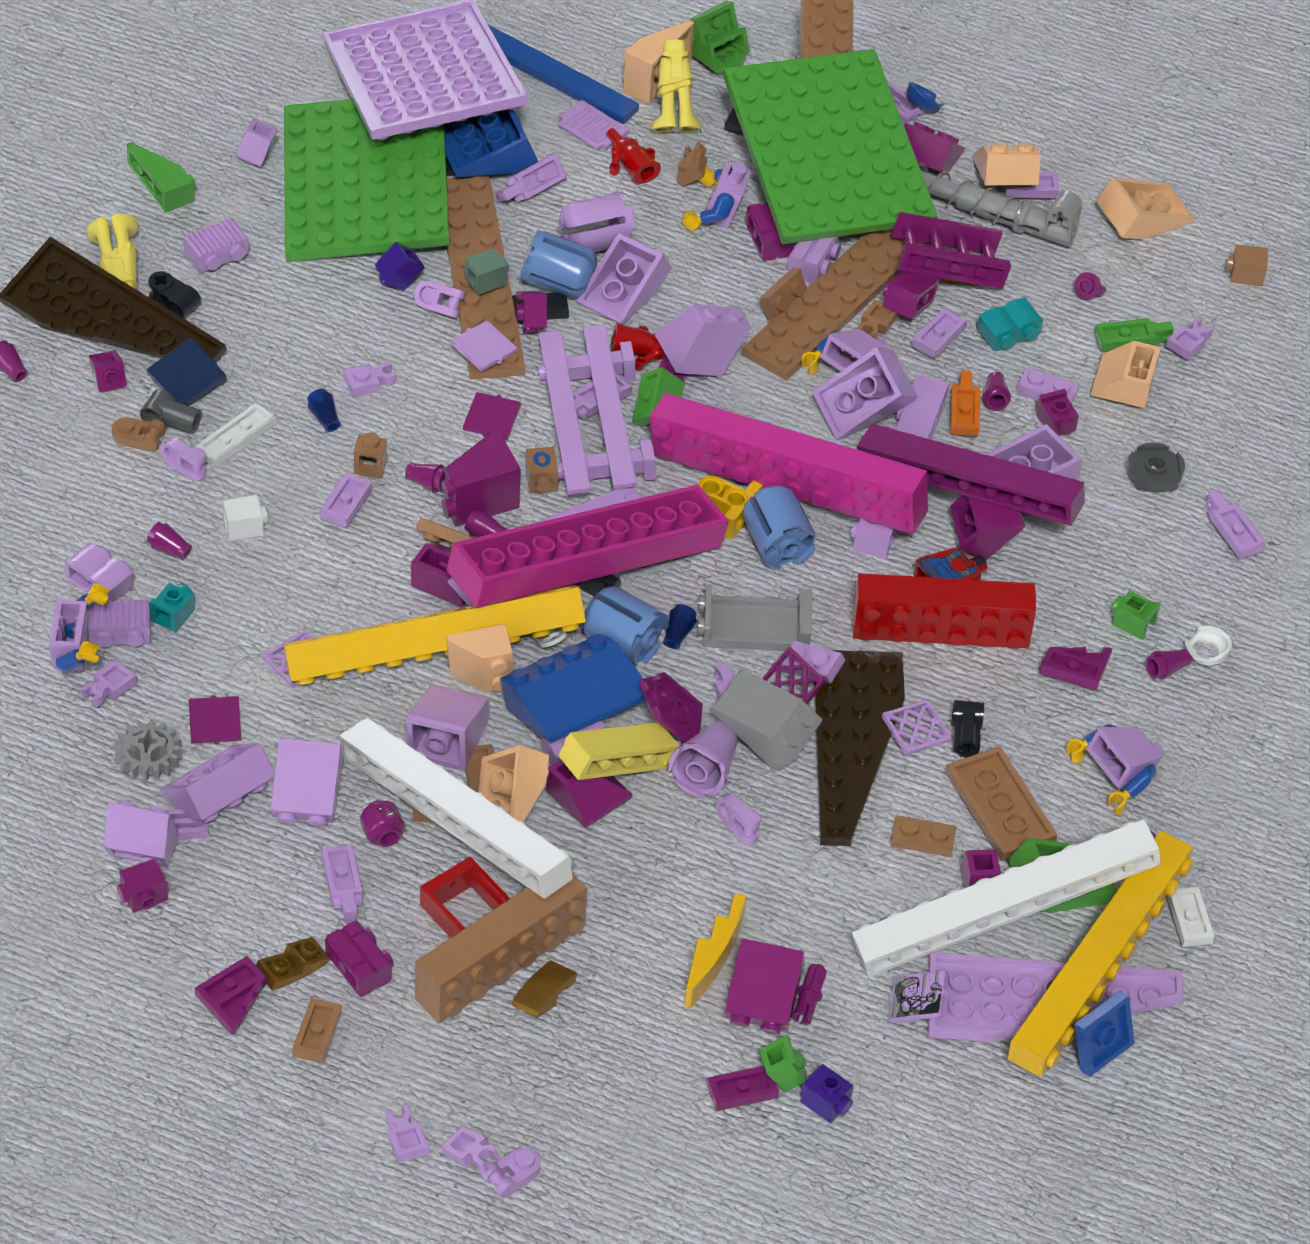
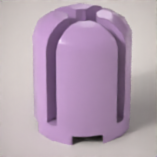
[559,191,636,252]

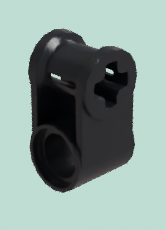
[148,271,201,318]

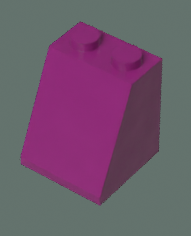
[441,429,521,527]
[725,938,805,1034]

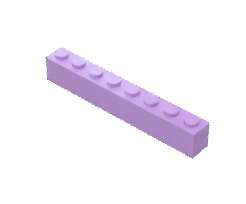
[850,374,949,559]

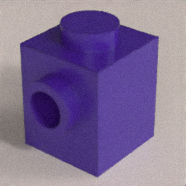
[375,242,425,291]
[800,1064,853,1124]

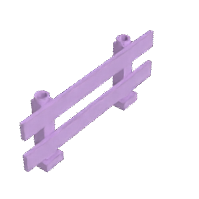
[538,325,656,495]

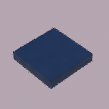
[146,338,227,406]

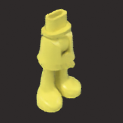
[652,40,701,133]
[87,213,138,289]

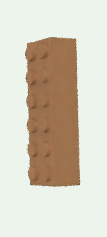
[415,873,588,1023]

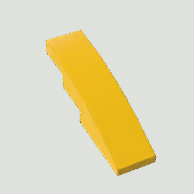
[685,893,747,1008]

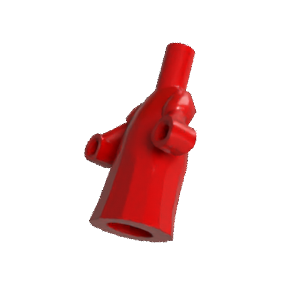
[606,128,661,184]
[611,322,665,371]

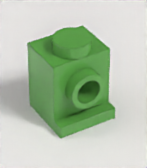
[760,1035,807,1092]

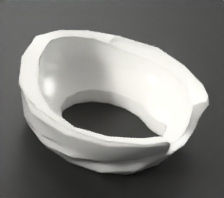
[1185,626,1232,666]

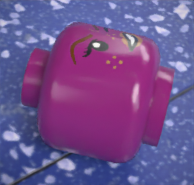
[360,800,405,847]

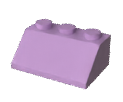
[160,743,275,823]

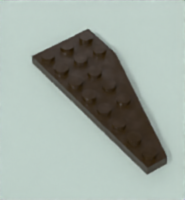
[0,237,227,363]
[814,650,905,846]

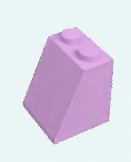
[655,304,751,376]
[406,685,489,771]
[270,738,344,826]

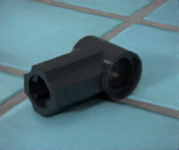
[952,700,984,758]

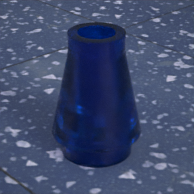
[307,389,341,432]
[663,604,697,650]

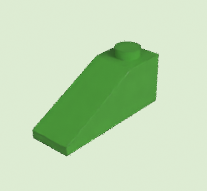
[127,142,196,213]

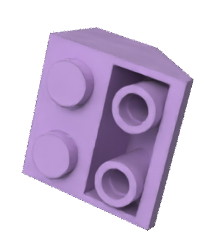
[104,800,178,868]

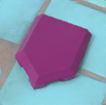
[639,672,703,743]

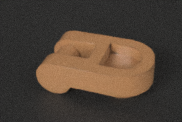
[112,417,166,451]

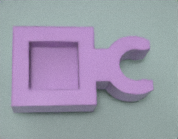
[1166,318,1214,360]
[343,362,396,397]
[81,659,137,708]
[386,1104,429,1163]
[441,1125,500,1173]

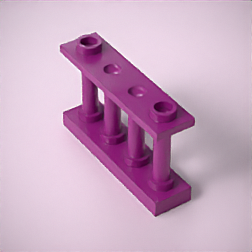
[891,212,1011,289]

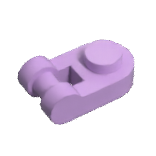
[414,281,466,318]
[160,437,206,481]
[716,793,761,845]
[481,1147,541,1199]

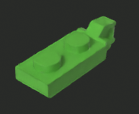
[1094,318,1174,351]

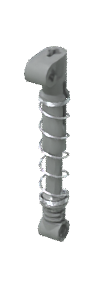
[918,163,1082,247]

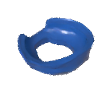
[906,82,944,112]

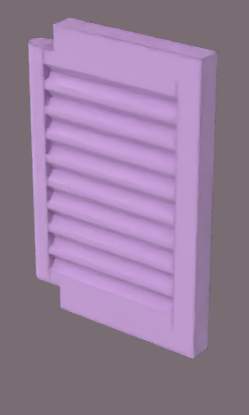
[558,100,630,151]

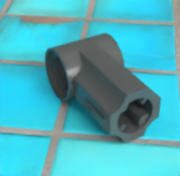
[140,389,202,433]

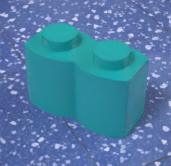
[977,298,1043,351]

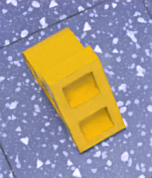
[698,476,763,540]

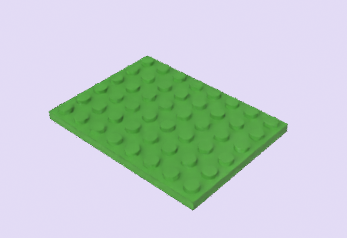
[722,49,938,244]
[284,99,450,262]

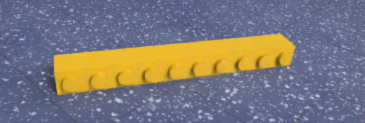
[283,585,586,685]
[1007,830,1194,1077]

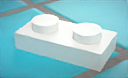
[1167,887,1215,947]

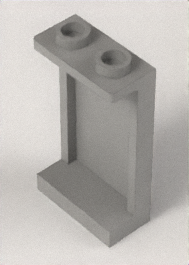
[698,584,812,652]

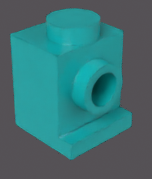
[150,583,195,633]

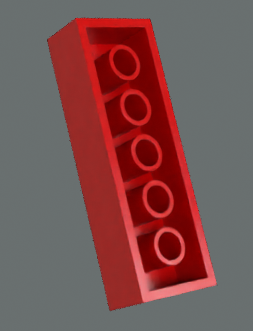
[853,573,1036,649]

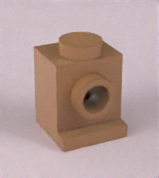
[354,432,388,479]

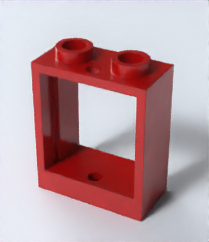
[420,856,511,938]

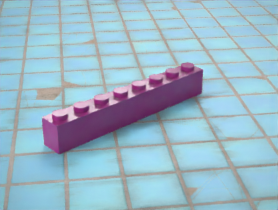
[857,423,1085,526]

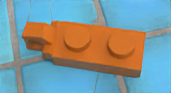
[950,370,980,436]

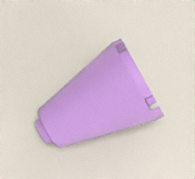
[668,720,739,798]

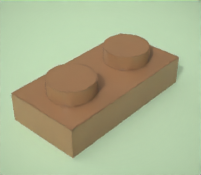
[760,268,807,321]
[416,518,475,548]
[891,815,957,857]
[292,998,342,1064]

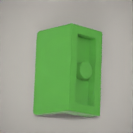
[632,367,685,427]

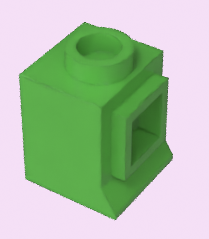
[1112,590,1161,640]

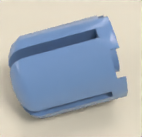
[520,230,597,300]
[743,485,817,570]
[583,586,669,666]

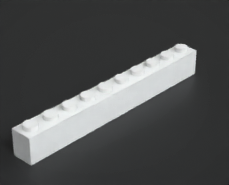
[339,717,573,899]
[851,819,1161,978]

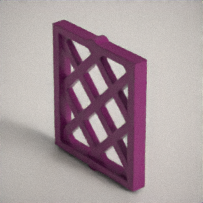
[762,646,826,704]

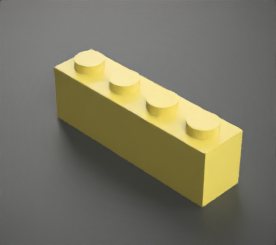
[558,722,680,780]

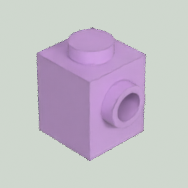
[236,118,278,167]

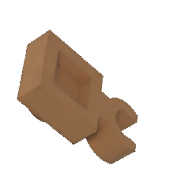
[677,141,707,186]
[857,299,898,339]

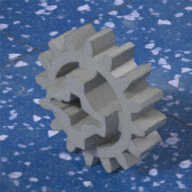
[114,720,182,781]

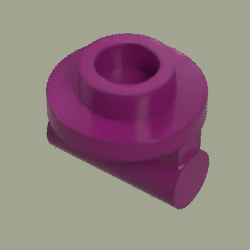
[1074,272,1106,300]

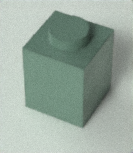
[465,248,509,295]

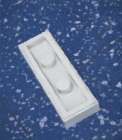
[194,403,276,468]

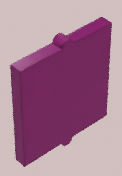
[463,392,521,440]
[189,695,241,745]

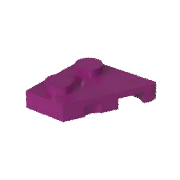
[1040,647,1113,691]
[195,956,266,1035]

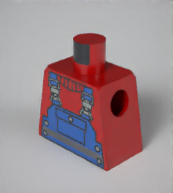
[913,547,988,580]

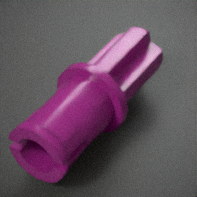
[792,964,827,1025]

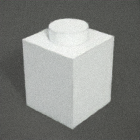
[222,495,268,541]

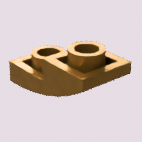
[256,937,330,990]
[512,960,577,1017]

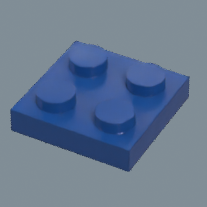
[1075,991,1135,1077]

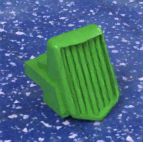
[690,1,750,74]

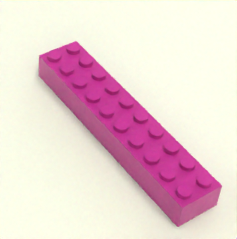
[650,393,928,534]
[446,485,729,608]

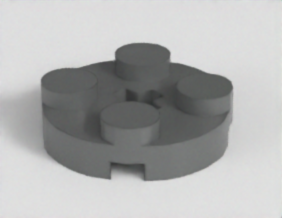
[1127,443,1185,492]

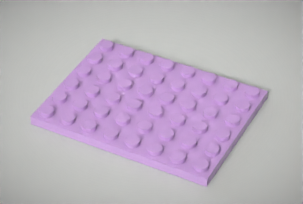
[323,0,528,140]

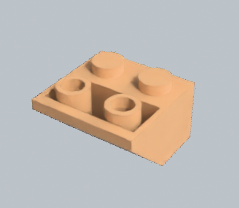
[1091,341,1161,408]

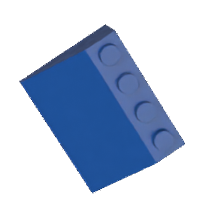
[445,109,538,177]
[500,634,645,743]

